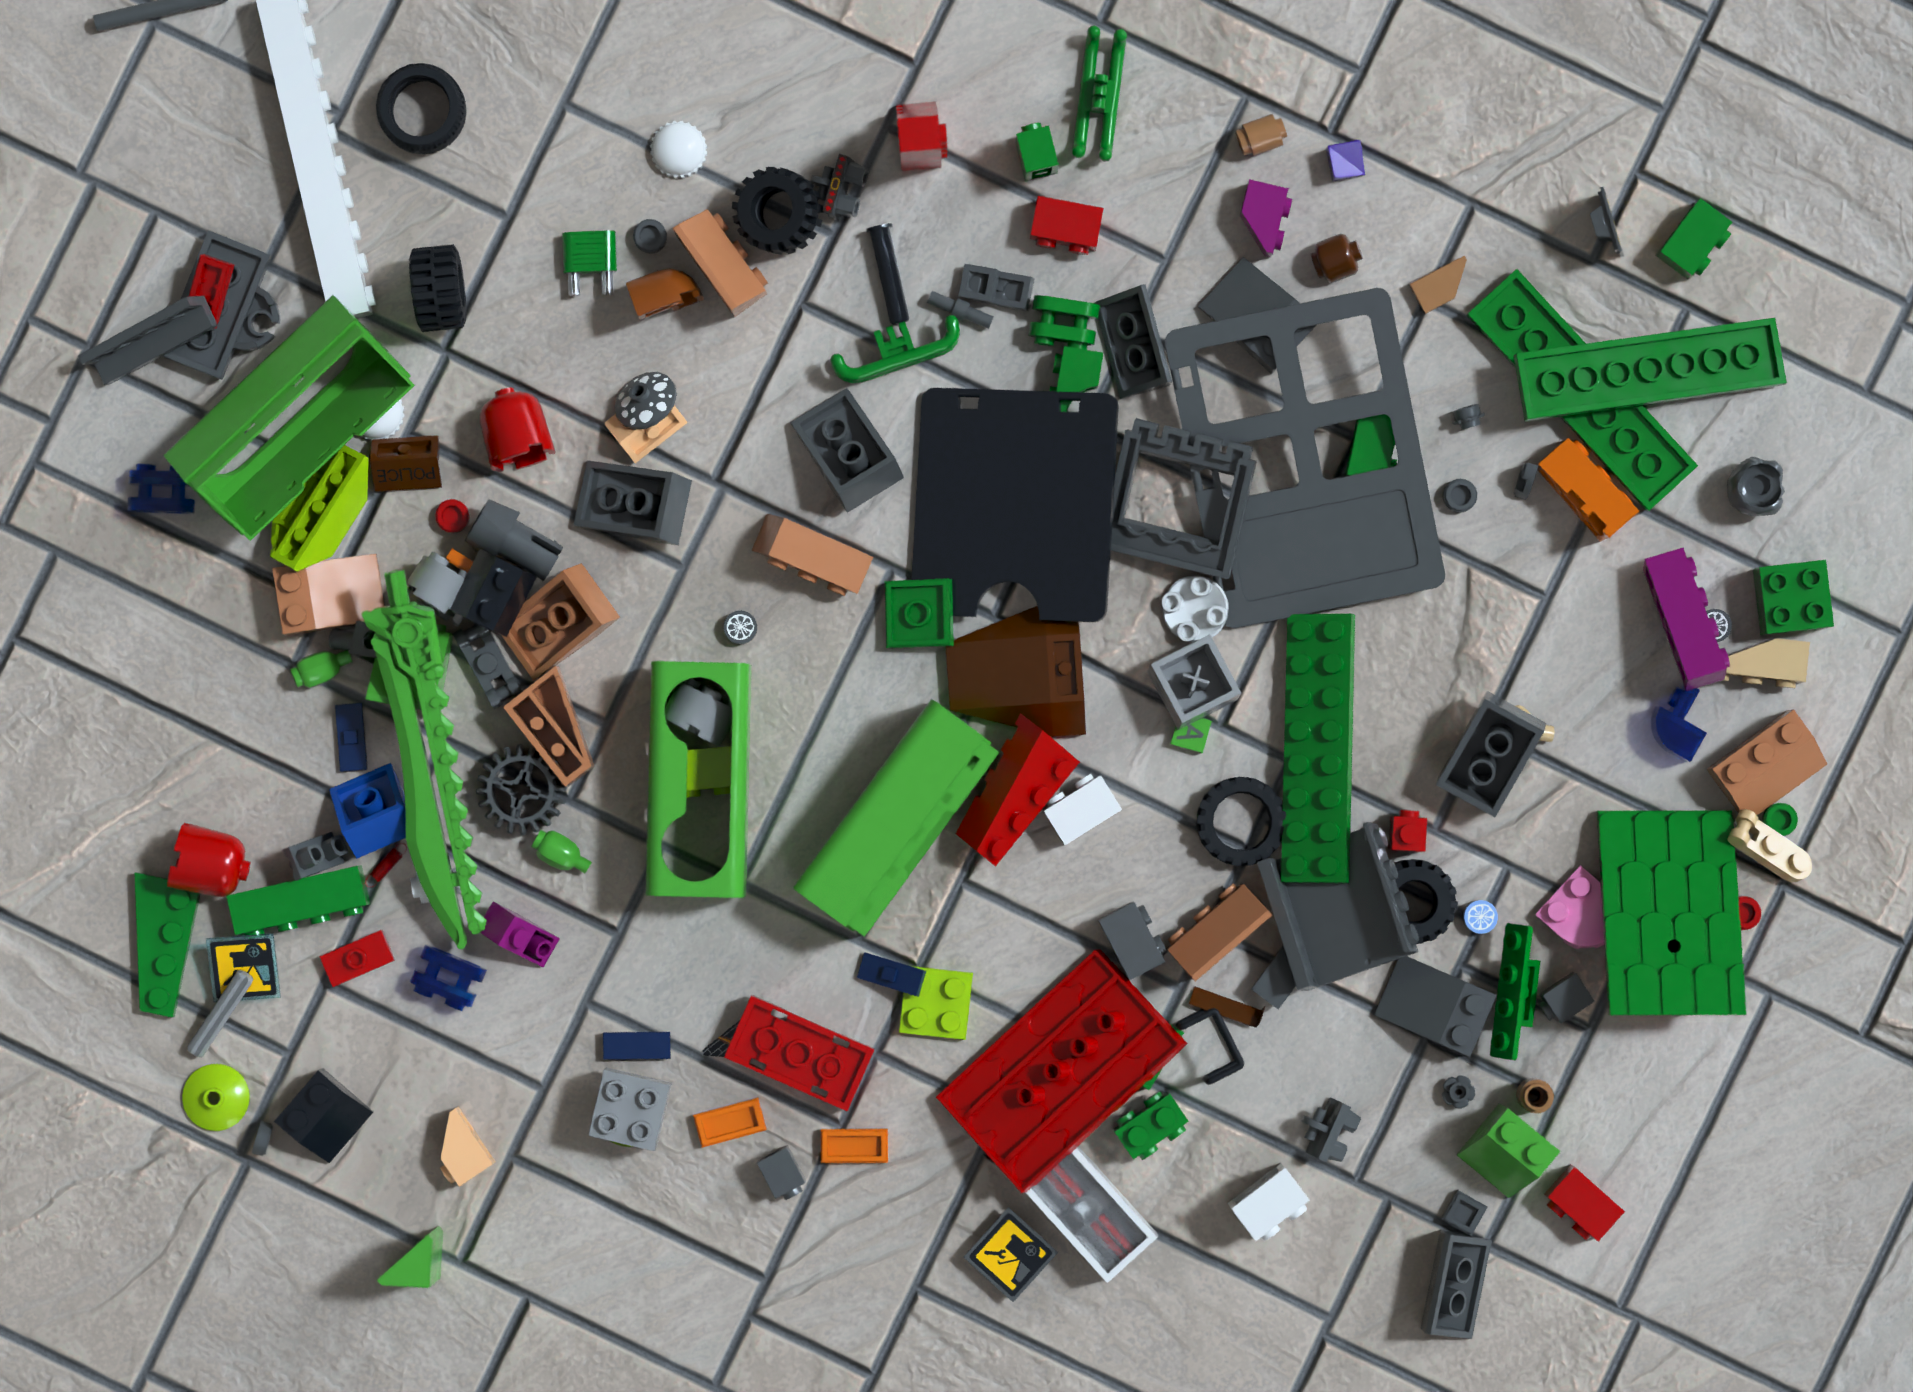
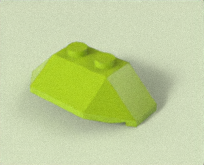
[270,445,369,571]

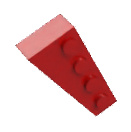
[896,101,948,171]
[955,713,1080,866]

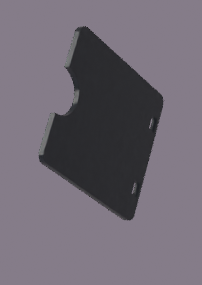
[911,388,1119,623]

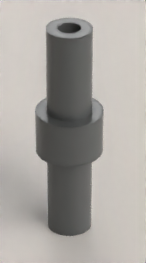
[927,291,994,329]

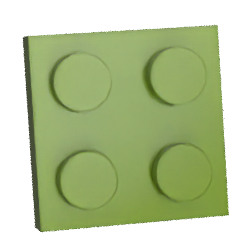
[899,966,973,1040]

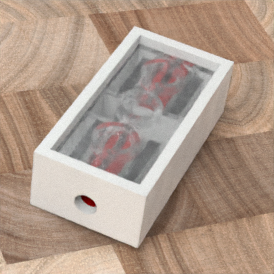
[1026,1146,1158,1283]

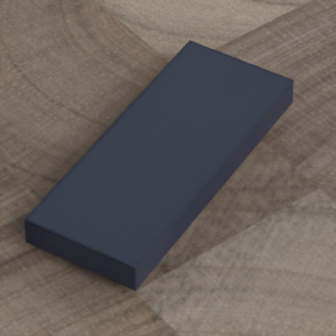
[335,703,368,772]
[857,952,926,997]
[603,1032,671,1060]

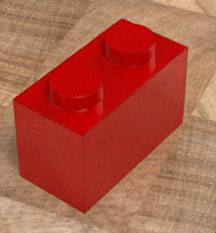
[1030,196,1104,255]
[1544,1164,1625,1242]

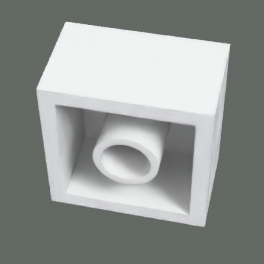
[1227,1163,1310,1241]

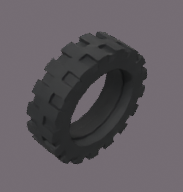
[1196,777,1286,866]

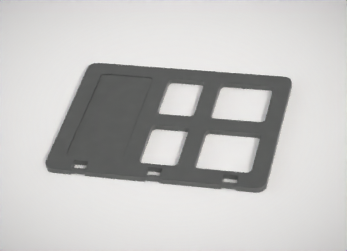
[1165,288,1445,628]

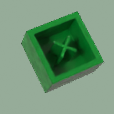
[1753,560,1834,636]

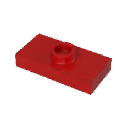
[189,254,235,329]
[320,930,395,987]

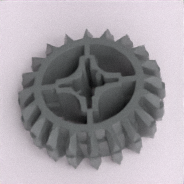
[476,744,567,835]

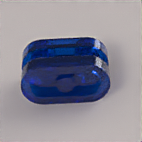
[127,464,195,514]
[410,944,487,1011]

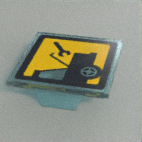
[206,933,281,1002]

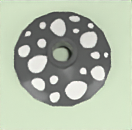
[615,372,677,430]

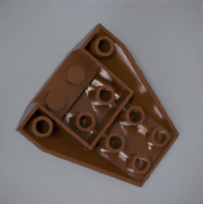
[946,605,1086,737]

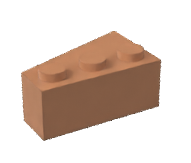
[752,514,873,596]
[503,666,595,787]

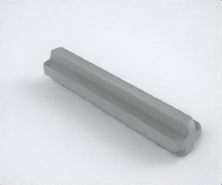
[187,970,253,1057]

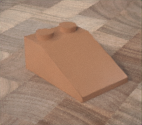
[272,554,385,636]
[501,563,620,681]

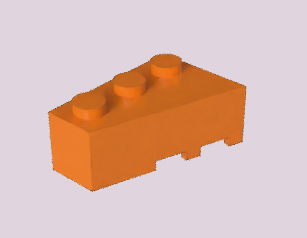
[1536,438,1639,542]

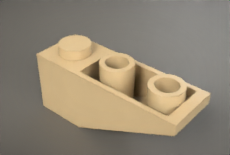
[1722,638,1810,688]

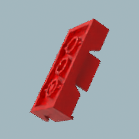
[724,995,875,1111]

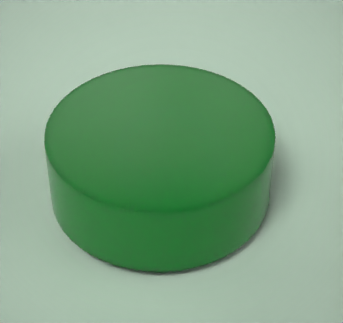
[1762,803,1798,836]

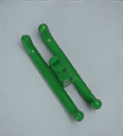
[1072,26,1127,162]
[830,315,960,384]

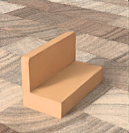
[605,405,688,463]

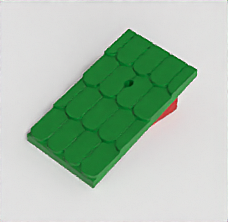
[1597,811,1746,1015]

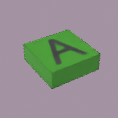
[1170,718,1212,753]

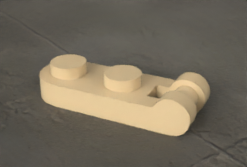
[1728,809,1812,883]

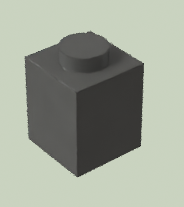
[1539,972,1595,1023]
[757,1145,806,1200]

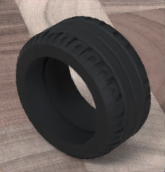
[376,63,467,154]

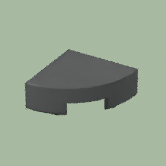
[1514,462,1539,500]

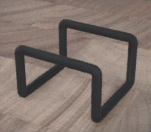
[1176,1008,1244,1085]

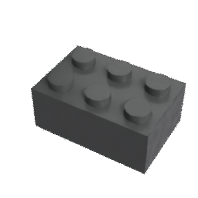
[1436,691,1546,817]

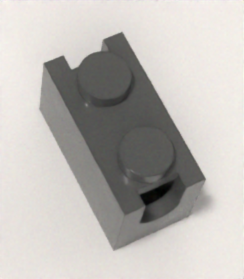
[1098,901,1168,980]

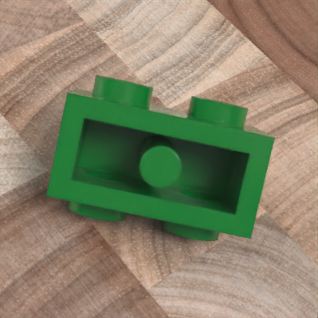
[1113,1091,1189,1160]

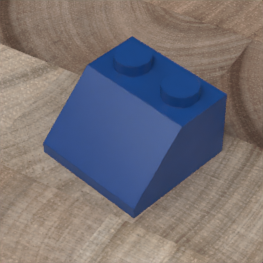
[329,763,406,859]

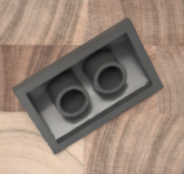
[1094,284,1172,399]
[1421,1229,1492,1339]

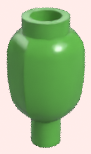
[290,650,353,688]
[531,830,592,873]

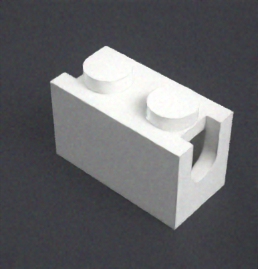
[1043,774,1122,845]

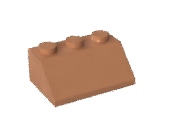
[673,209,768,317]
[1706,710,1827,815]
[1166,883,1272,981]

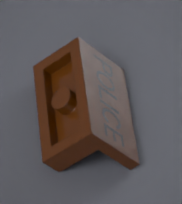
[370,435,442,492]

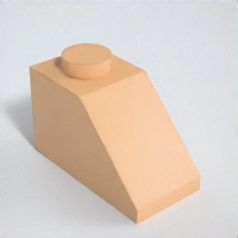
[440,1106,496,1187]

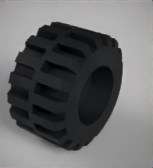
[732,167,823,255]
[409,244,467,332]
[1395,859,1458,944]

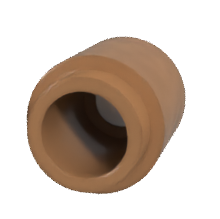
[1235,114,1287,156]
[1516,1078,1554,1113]

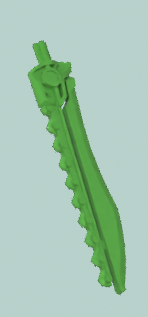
[362,570,487,950]

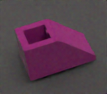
[1240,179,1292,257]
[480,901,560,967]

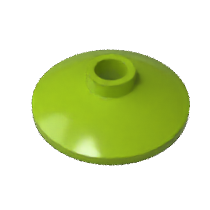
[182,1064,250,1131]

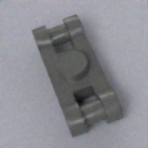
[453,622,523,709]

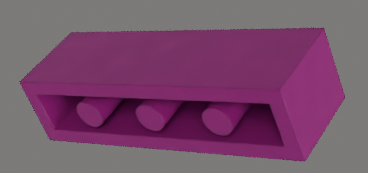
[1643,548,1730,691]

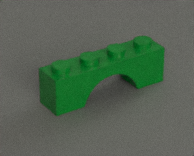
[1050,346,1104,412]

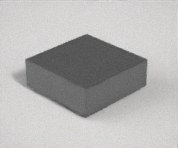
[1441,1190,1487,1236]

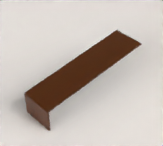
[1189,986,1265,1028]

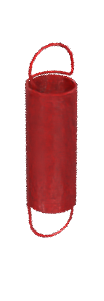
[365,843,407,887]

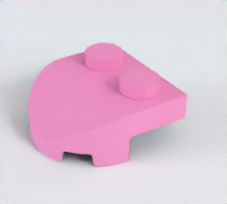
[1535,865,1604,949]

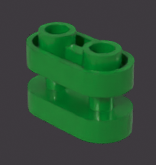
[1028,295,1100,350]

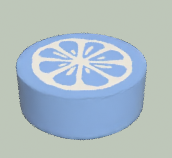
[1463,900,1498,934]

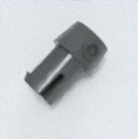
[465,499,563,581]

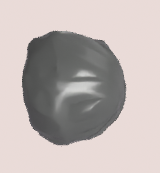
[1727,457,1785,516]

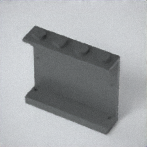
[1257,822,1419,991]

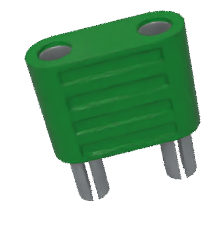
[562,230,617,297]

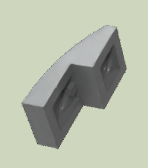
[958,264,1034,311]
[1251,945,1296,1009]

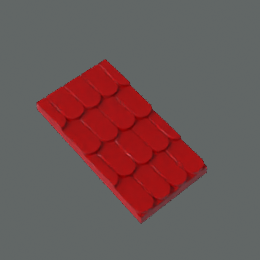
[936,949,1188,1193]

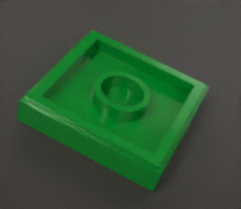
[885,578,954,649]

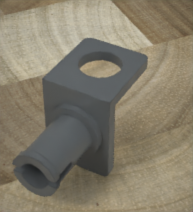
[329,621,389,664]

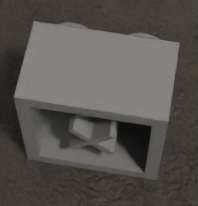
[1147,634,1241,730]
[588,1067,672,1151]

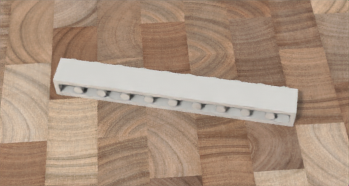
[256,0,376,318]

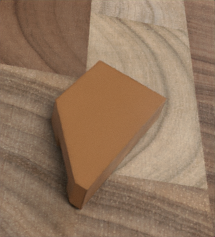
[1409,255,1467,315]

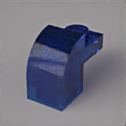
[1651,684,1707,762]

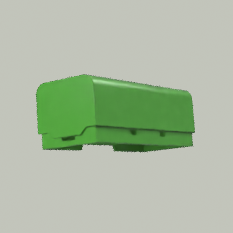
[164,295,415,541]
[645,661,752,898]
[793,699,999,937]

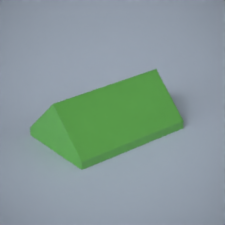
[377,1226,443,1288]

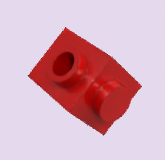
[1388,810,1427,852]

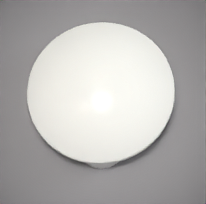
[1162,575,1229,642]

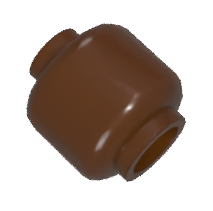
[1311,234,1363,283]

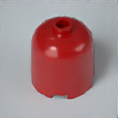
[479,387,556,472]
[167,823,251,897]

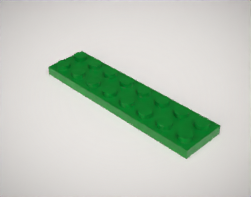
[1467,269,1698,512]
[1513,318,1787,421]
[1281,614,1355,883]

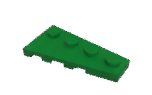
[135,872,200,1018]

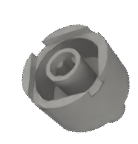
[406,552,468,626]
[665,678,732,747]

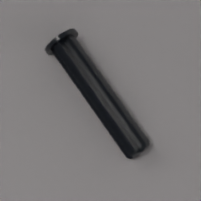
[866,223,909,325]

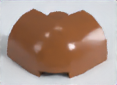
[626,268,705,320]

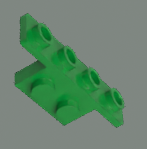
[1490,923,1541,1060]

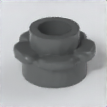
[1453,404,1485,430]
[1442,1075,1475,1109]

